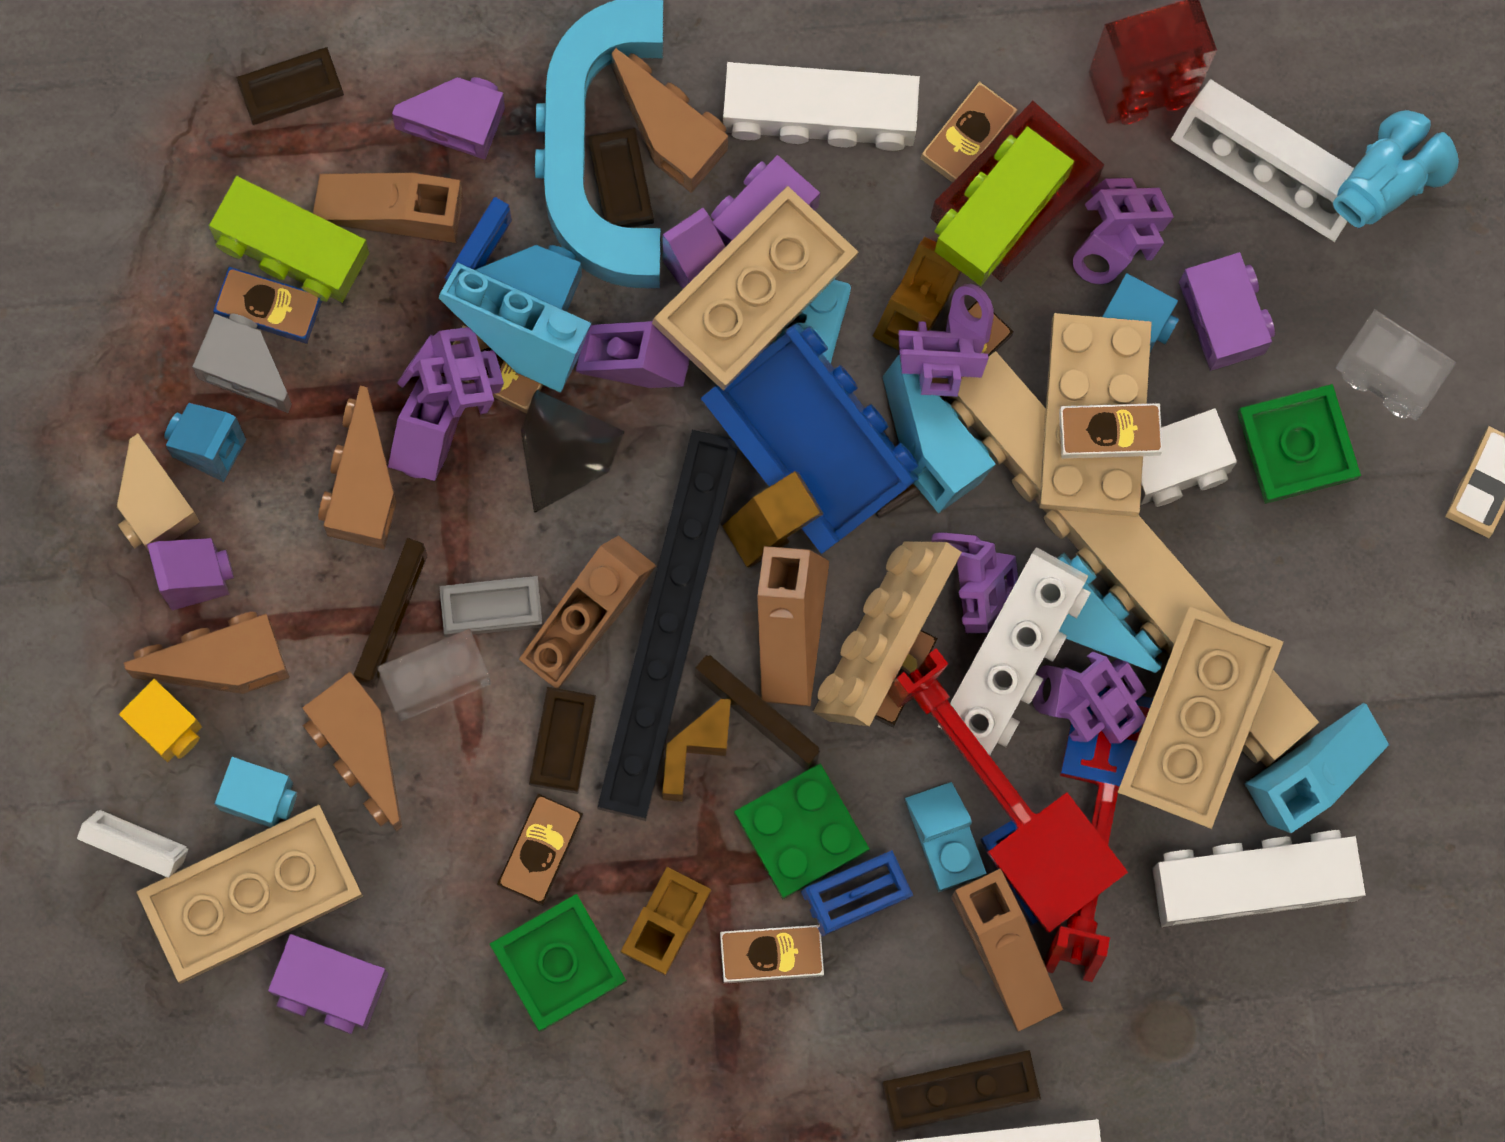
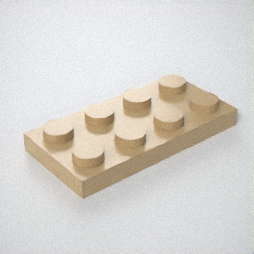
[652,186,859,391]
[1039,313,1152,517]
[813,541,962,726]
[1118,606,1284,829]
[137,805,363,984]

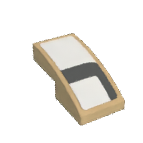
[1445,426,1505,538]

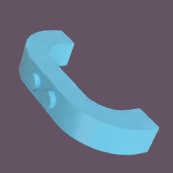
[535,0,663,288]

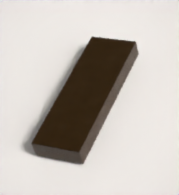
[354,538,428,689]
[695,655,820,771]
[882,1050,1041,1132]

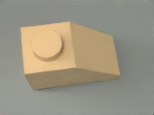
[117,434,200,552]

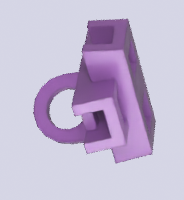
[1073,178,1174,284]
[899,284,994,397]
[397,327,504,418]
[931,533,1018,633]
[1032,651,1147,743]

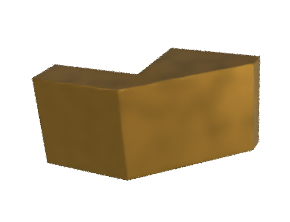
[872,236,961,350]
[723,471,824,568]
[663,699,731,802]
[620,867,711,976]

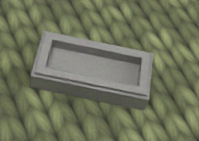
[439,576,543,637]

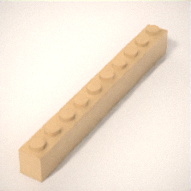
[948,351,1319,767]

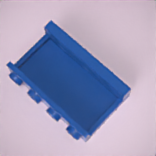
[701,324,920,554]

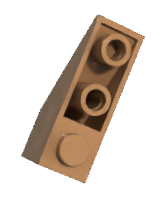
[611,48,728,193]
[313,173,463,243]
[318,386,397,549]
[519,535,657,689]
[757,547,830,707]
[124,612,290,694]
[302,672,402,832]
[951,868,1063,1032]

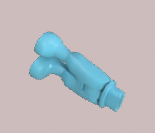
[1333,110,1459,228]

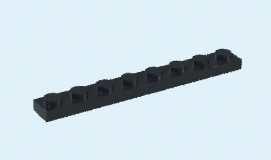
[597,429,739,821]

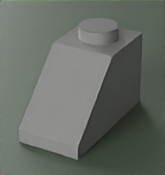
[192,313,292,413]

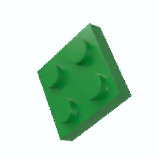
[1237,384,1361,504]
[734,763,870,900]
[490,894,627,1033]

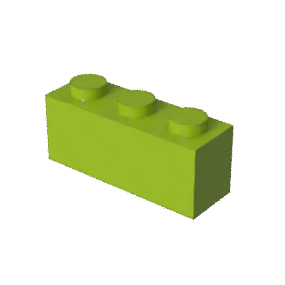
[934,126,1074,286]
[209,176,369,303]

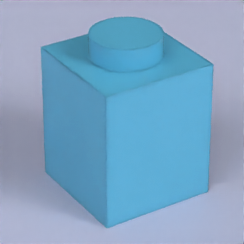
[214,757,297,828]

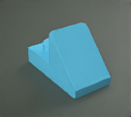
[905,782,987,892]

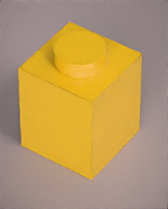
[119,679,202,763]

